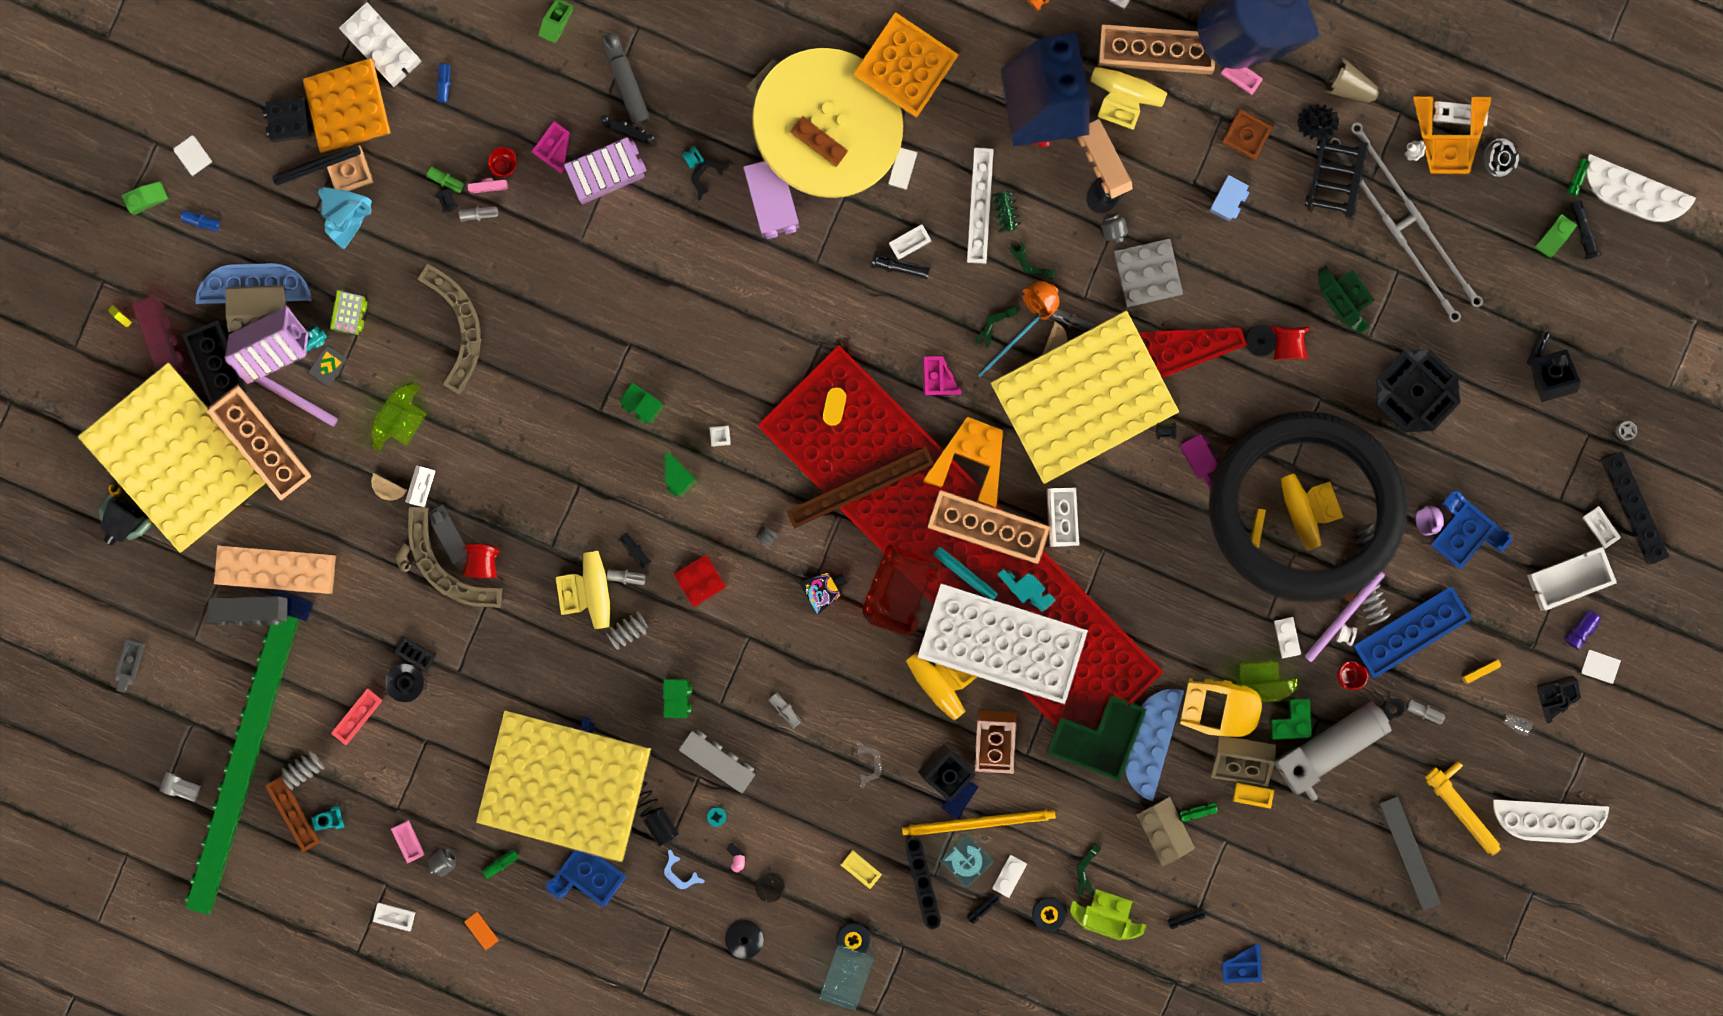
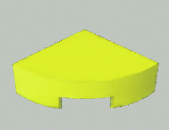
[108,305,132,327]

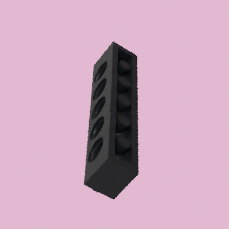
[1600,451,1669,565]

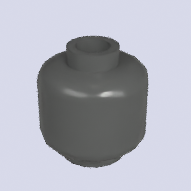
[1101,214,1128,243]
[428,848,457,877]

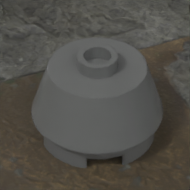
[1480,138,1519,177]

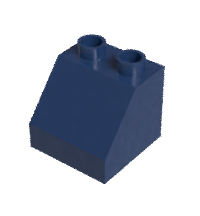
[1001,33,1089,146]

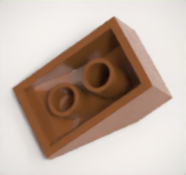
[975,710,1017,774]

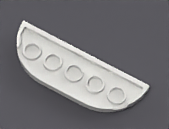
[1585,154,1696,222]
[1493,799,1609,843]

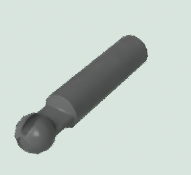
[602,32,651,126]

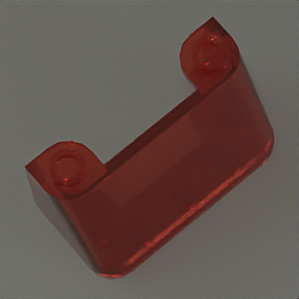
[862,545,940,637]

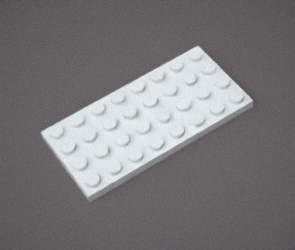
[918,584,1088,704]

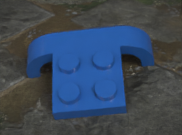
[1430,491,1512,570]
[546,850,627,907]

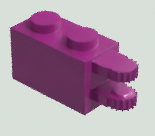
[1179,434,1219,489]

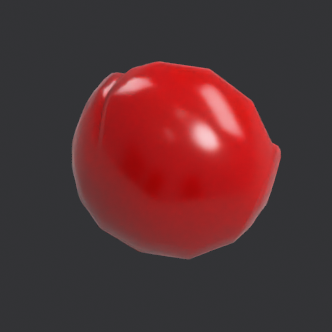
[488,147,517,177]
[1336,661,1368,690]

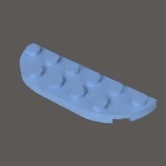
[195,263,311,304]
[1125,689,1184,801]

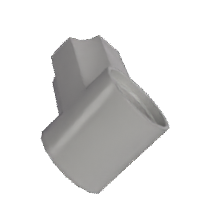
[159,772,201,802]

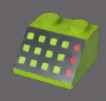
[331,290,367,335]

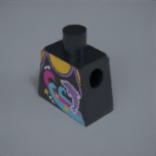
[799,572,847,615]

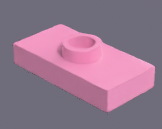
[1221,67,1263,95]
[468,178,508,194]
[391,820,425,863]

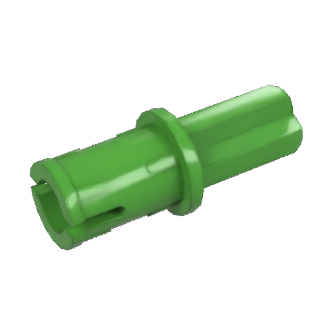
[426,167,465,193]

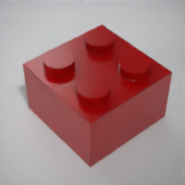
[673,555,727,607]

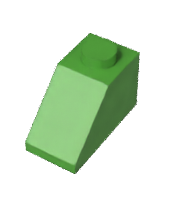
[538,0,574,43]
[121,182,168,215]
[1535,214,1577,258]

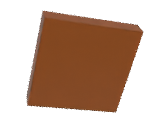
[1221,109,1273,161]

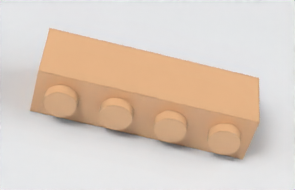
[1077,119,1133,198]

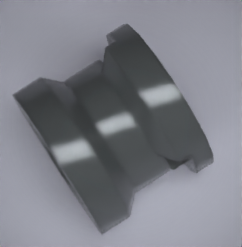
[755,525,779,548]

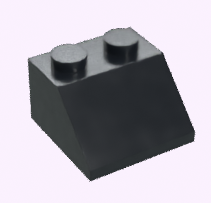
[1530,349,1581,402]
[918,744,976,802]

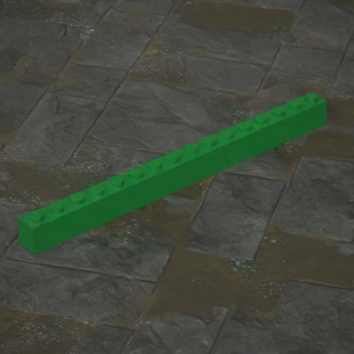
[185,615,300,915]

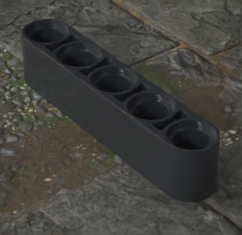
[905,836,941,929]

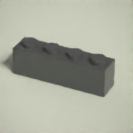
[208,597,287,626]

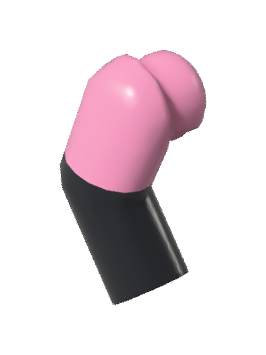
[726,843,745,872]

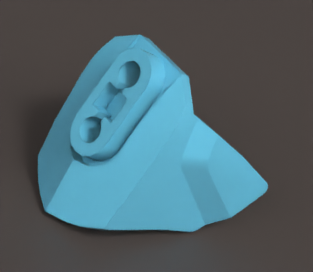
[318,187,372,249]

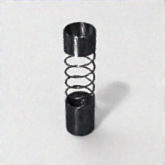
[636,782,679,847]

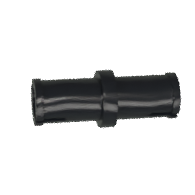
[618,532,652,569]

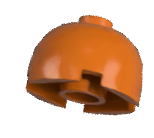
[1022,281,1059,320]

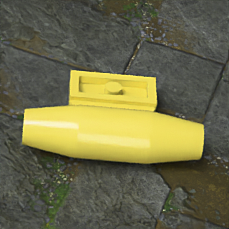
[1090,67,1167,130]
[556,551,610,629]

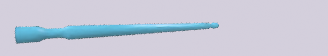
[978,314,1041,377]

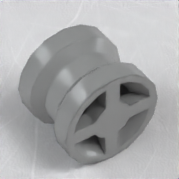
[1615,421,1637,441]

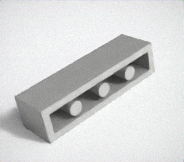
[679,730,755,793]

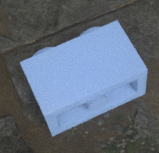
[1209,175,1249,221]

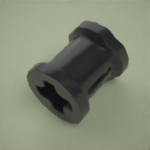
[435,189,459,213]
[1156,422,1177,440]

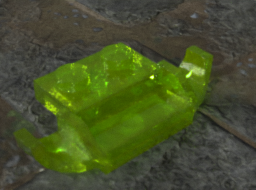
[371,382,427,453]
[1223,660,1297,702]

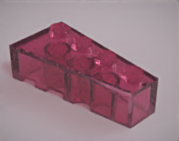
[132,295,188,377]

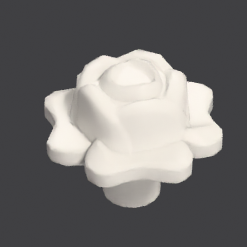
[1405,140,1426,161]

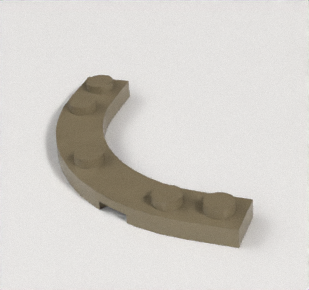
[417,263,481,395]
[408,507,502,608]

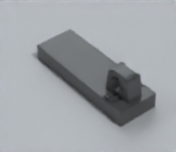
[429,505,467,564]

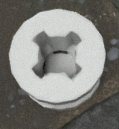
[1336,624,1357,646]

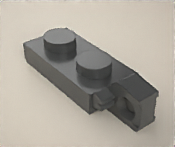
[115,638,146,693]

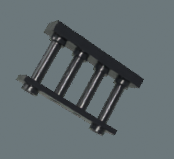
[1305,137,1369,221]

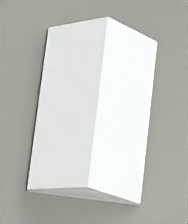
[1046,488,1079,547]

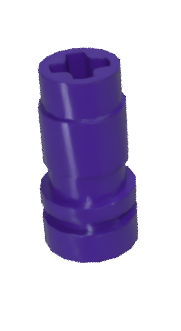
[1564,610,1601,650]

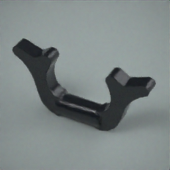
[691,160,729,201]

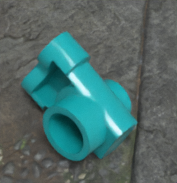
[306,325,327,352]
[311,805,344,831]

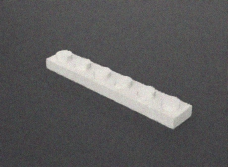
[967,148,993,264]

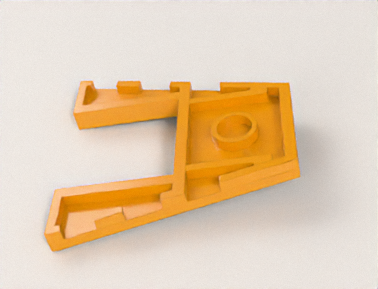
[1414,97,1491,174]
[923,417,1003,509]

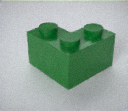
[619,382,664,425]
[663,679,692,718]
[1269,698,1312,739]

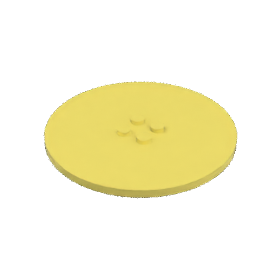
[752,48,903,198]

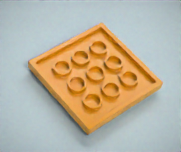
[853,12,959,118]
[303,59,390,153]

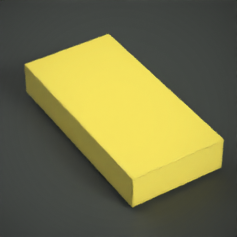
[840,850,882,889]

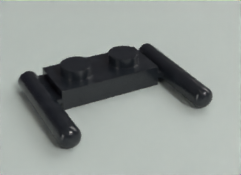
[601,115,657,147]

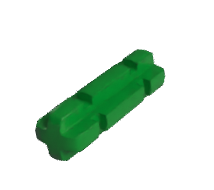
[1567,159,1590,196]
[1180,802,1218,822]

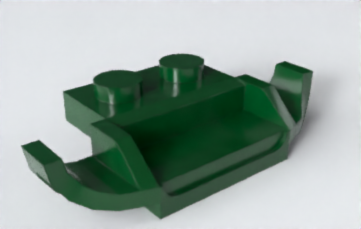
[1318,265,1375,332]

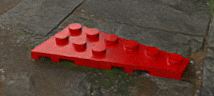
[1138,328,1247,378]

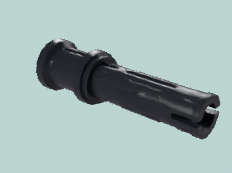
[1570,201,1602,260]
[871,251,930,279]

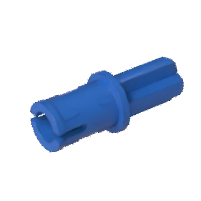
[436,64,451,103]
[181,210,220,232]

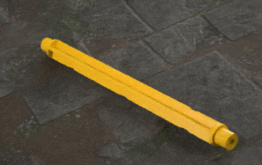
[902,809,1056,836]

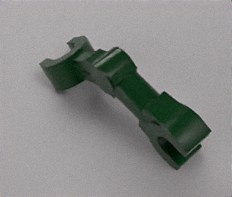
[1010,242,1055,280]
[976,306,1018,347]
[1076,843,1101,896]

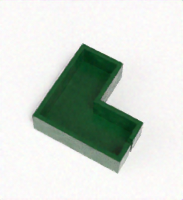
[1046,695,1147,782]

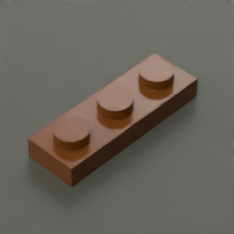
[790,116,848,167]

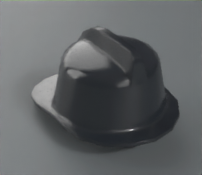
[1086,177,1124,213]

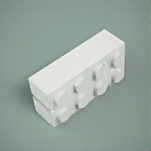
[339,2,422,87]
[1527,547,1617,611]

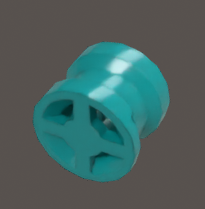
[681,145,704,169]
[707,807,727,827]

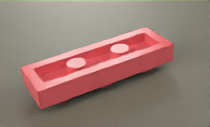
[331,688,383,745]

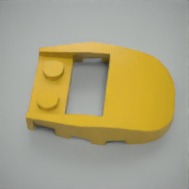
[1180,678,1262,737]

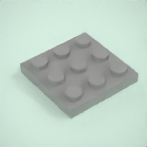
[1114,239,1183,308]

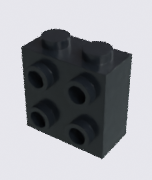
[263,97,311,142]

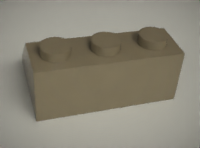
[226,285,287,332]
[1211,736,1276,787]
[1135,796,1195,867]

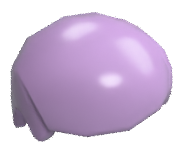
[1416,505,1444,536]

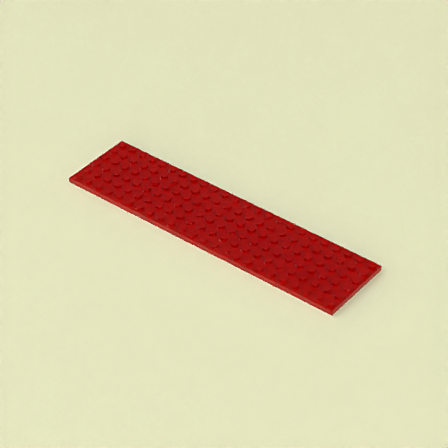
[757,345,1163,731]

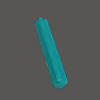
[933,547,998,600]

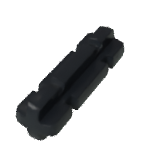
[1527,330,1550,366]
[967,893,1000,924]
[1168,908,1205,929]

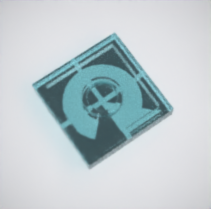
[940,834,994,889]

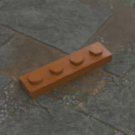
[265,776,321,852]

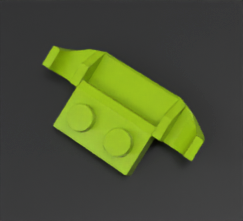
[1070,889,1146,941]

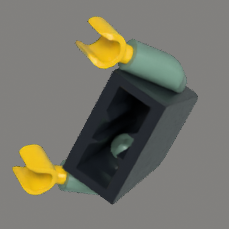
[99,484,152,545]

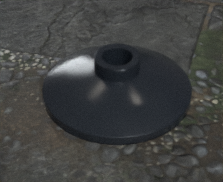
[385,664,424,702]
[725,920,764,959]

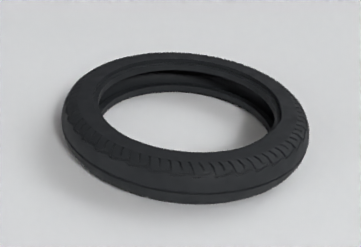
[1209,411,1407,602]

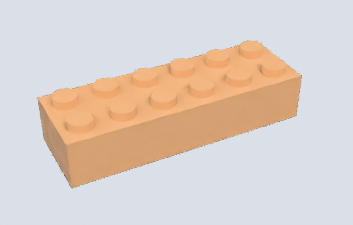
[1098,25,1215,74]
[207,384,311,500]
[928,491,1050,564]
[214,546,336,594]

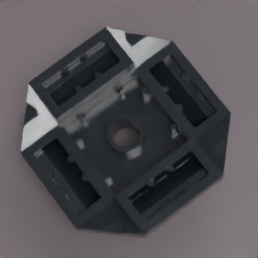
[1376,350,1460,432]

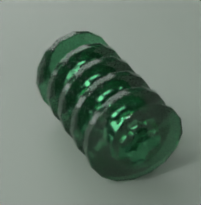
[991,191,1021,233]

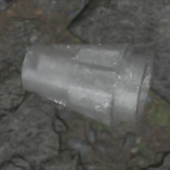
[1503,713,1534,737]

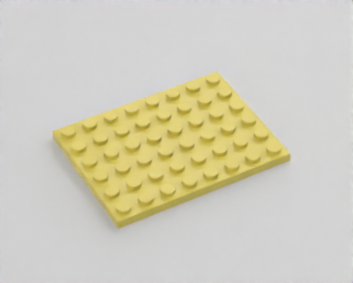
[990,310,1179,484]
[78,362,266,553]
[476,711,651,862]

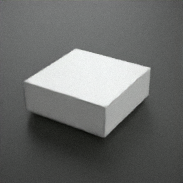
[710,425,731,447]

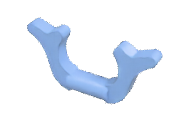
[664,850,705,889]

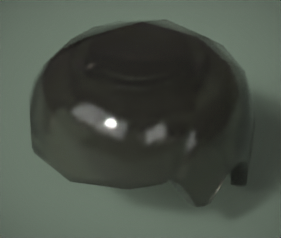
[755,872,785,903]

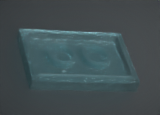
[819,945,874,1011]

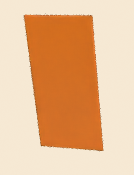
[464,912,499,951]

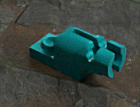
[997,569,1055,612]

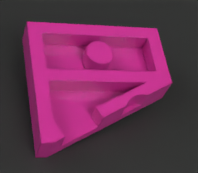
[532,121,570,174]
[922,356,961,395]

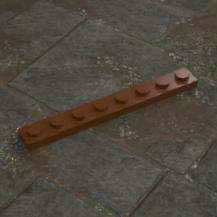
[786,447,934,529]

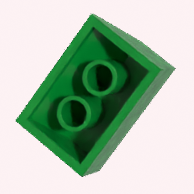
[665,452,698,498]

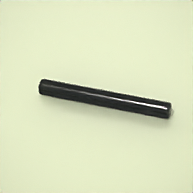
[272,145,361,185]

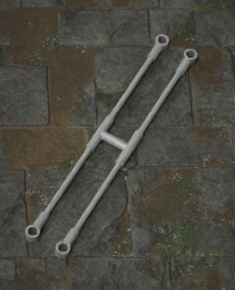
[1329,123,1483,323]

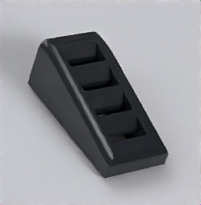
[393,635,436,672]

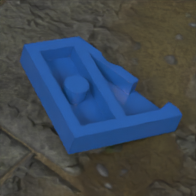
[1222,944,1262,983]

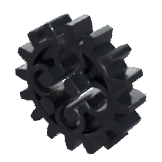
[1297,104,1339,141]

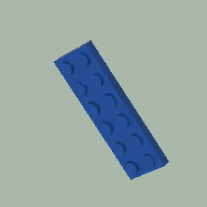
[1353,586,1472,679]

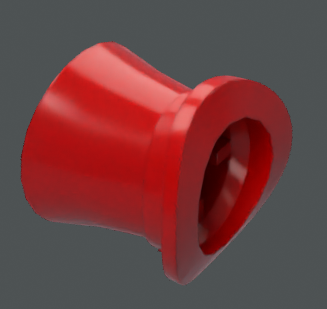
[1271,326,1310,360]
[462,544,500,578]

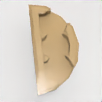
[1042,322,1067,355]
[371,473,408,501]

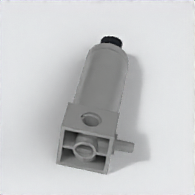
[1275,698,1404,801]

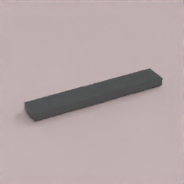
[1379,796,1441,911]

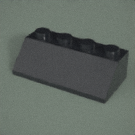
[182,320,247,405]

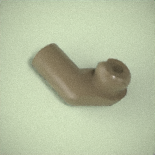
[395,542,411,572]

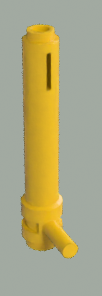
[1424,761,1501,856]

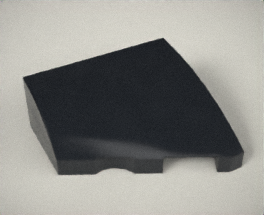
[1537,676,1581,724]

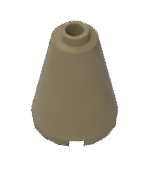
[1323,57,1379,103]

